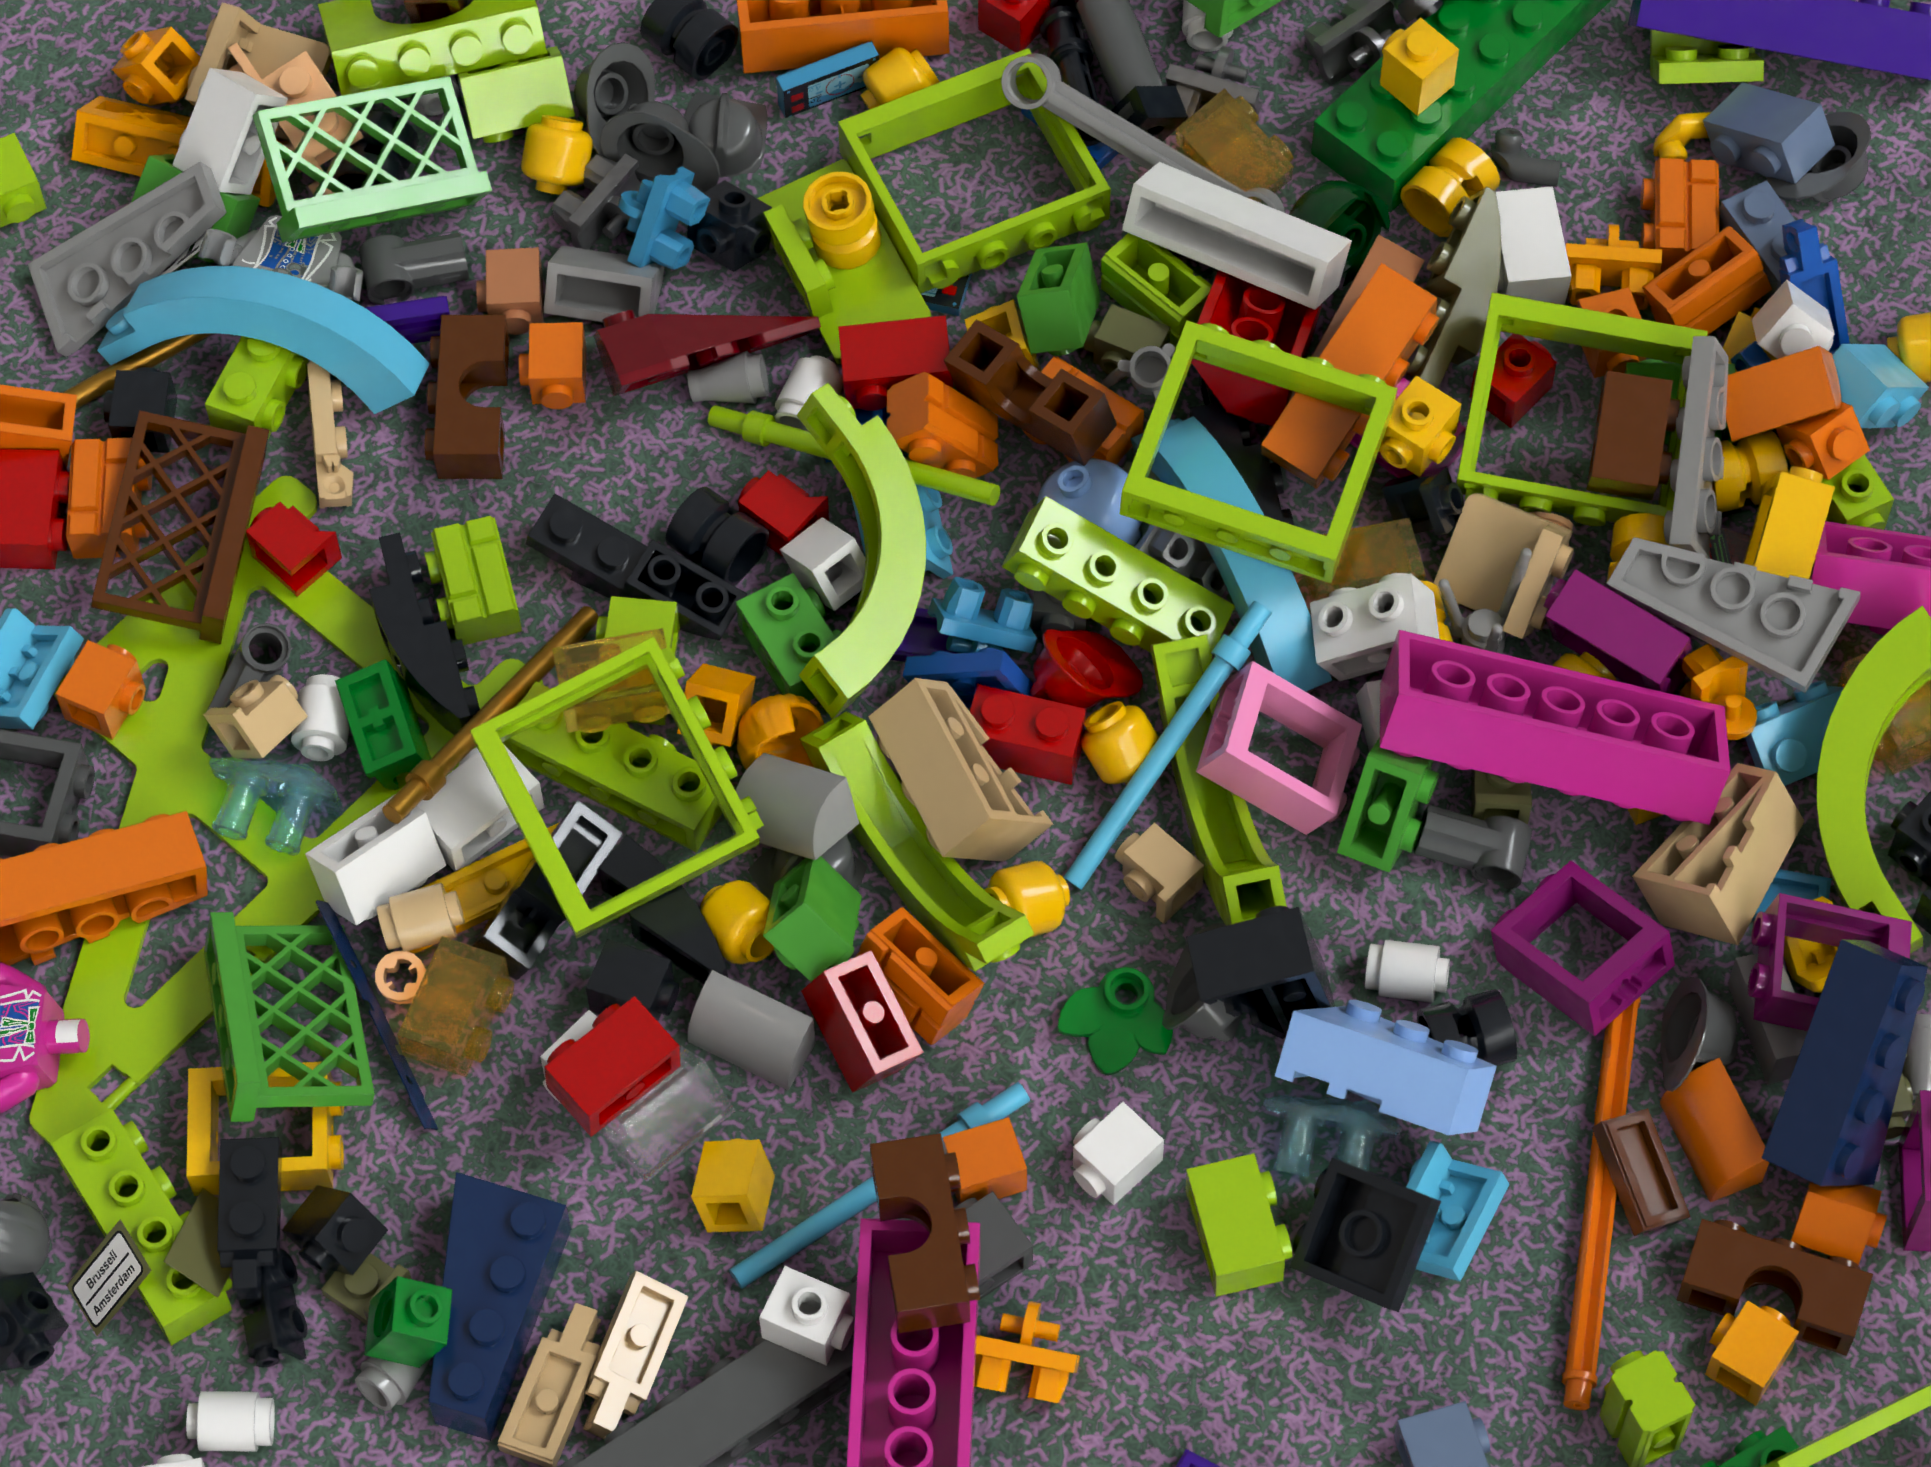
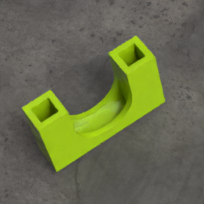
[318,0,547,96]

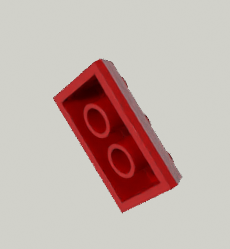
[1191,270,1322,426]

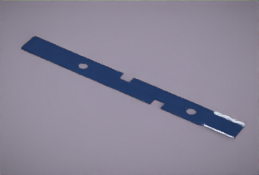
[316,900,438,1130]

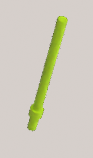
[708,405,1000,506]

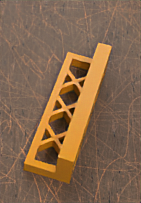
[71,96,288,207]

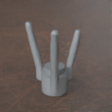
[1102,343,1176,419]
[1438,548,1532,654]

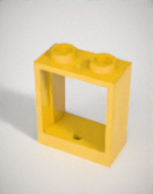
[1743,466,1835,579]
[186,1062,344,1196]

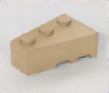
[868,678,1053,862]
[1632,763,1804,945]

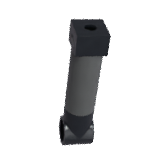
[1050,0,1188,142]

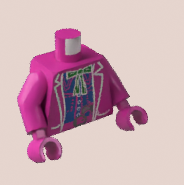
[0,962,90,1113]

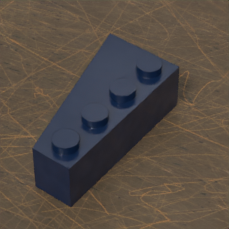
[1762,939,1928,1186]
[428,1172,571,1441]

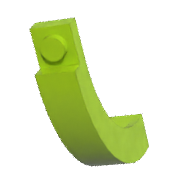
[796,383,926,719]
[1817,605,1931,954]
[1150,634,1287,926]
[799,711,1034,971]

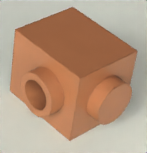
[476,247,544,335]

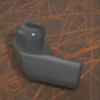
[1491,127,1560,187]

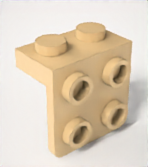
[185,2,332,142]
[1434,493,1574,639]

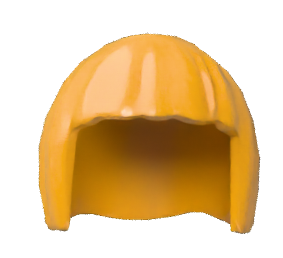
[737,693,825,770]

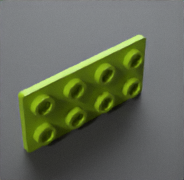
[757,159,932,364]

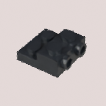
[1290,1158,1441,1312]

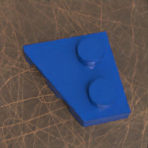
[902,648,1034,708]

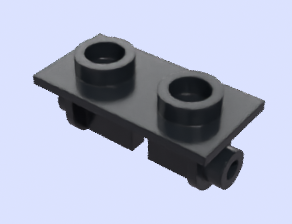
[239,1248,308,1367]

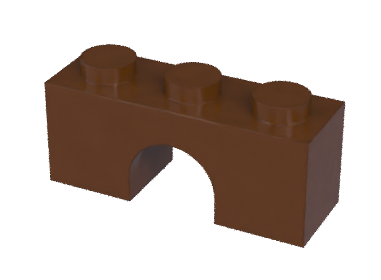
[424,315,510,479]
[944,319,1117,466]
[870,1133,980,1333]
[1676,1219,1873,1356]

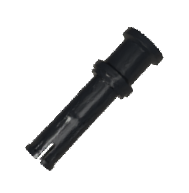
[1039,5,1101,146]

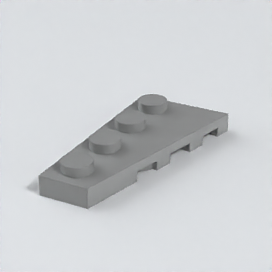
[28,162,227,357]
[1664,336,1729,559]
[1606,537,1861,693]

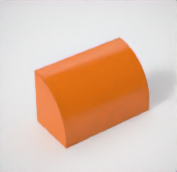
[1726,346,1841,442]
[0,384,77,471]
[1660,1058,1769,1202]

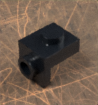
[1382,466,1464,538]

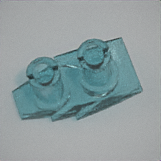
[209,757,344,855]
[1263,1095,1402,1178]

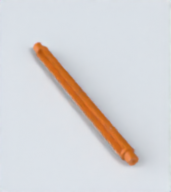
[1562,997,1641,1410]

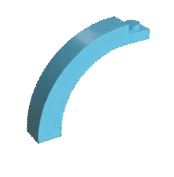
[97,266,430,414]
[1130,416,1332,692]

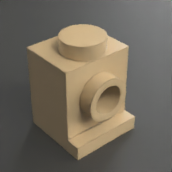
[203,675,308,758]
[1115,823,1204,924]

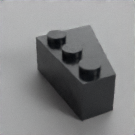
[1186,906,1335,1039]

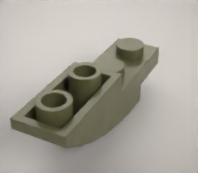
[1405,187,1501,389]

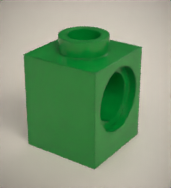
[364,1276,452,1368]

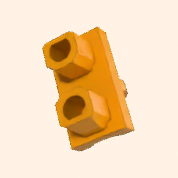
[1565,224,1662,310]
[1680,644,1757,740]
[974,1301,1080,1403]

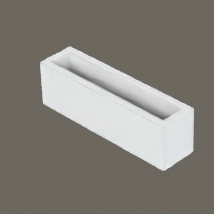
[1122,162,1352,310]

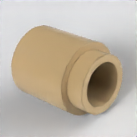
[377,883,465,951]

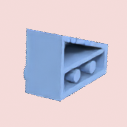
[1275,1000,1497,1135]

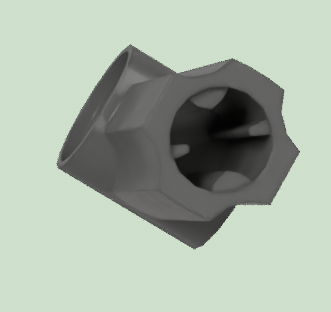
[359,232,469,305]
[205,623,291,713]
[1414,805,1532,889]

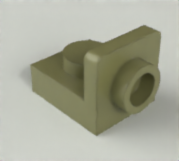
[321,1253,412,1325]

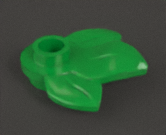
[1058,967,1173,1076]

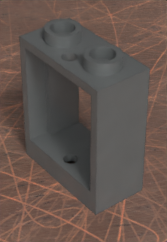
[0,729,95,857]

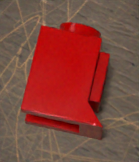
[738,470,830,557]
[246,502,342,597]

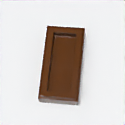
[1592,1108,1691,1236]

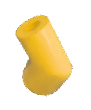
[1653,112,1711,160]

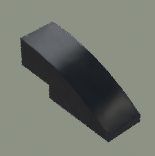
[470,800,623,980]
[599,835,728,984]

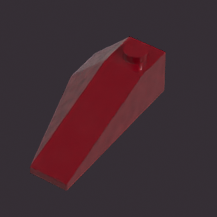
[594,310,821,396]

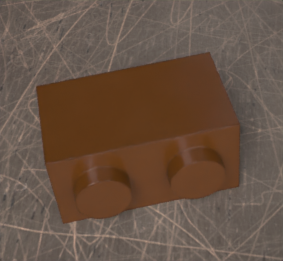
[1586,371,1680,500]

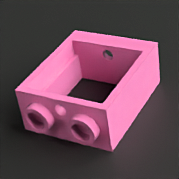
[1196,661,1362,835]

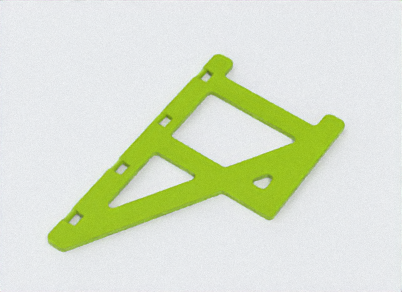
[29,476,544,1145]

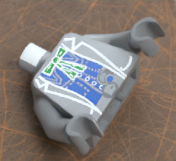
[198,215,363,301]

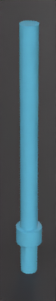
[1063,601,1272,890]
[729,1082,1030,1289]

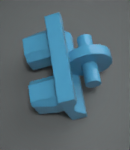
[618,166,710,270]
[927,577,1037,653]

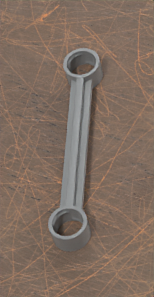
[1001,53,1285,213]

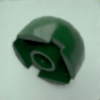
[1289,180,1390,287]

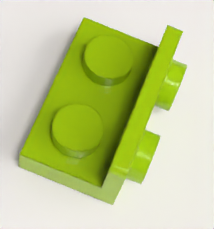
[1650,30,1764,84]

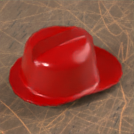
[1030,629,1143,711]

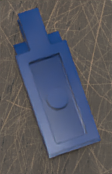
[1779,219,1850,355]

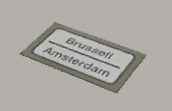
[66,1219,152,1336]

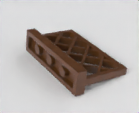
[91,410,269,644]

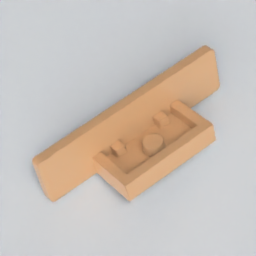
[228,42,364,195]

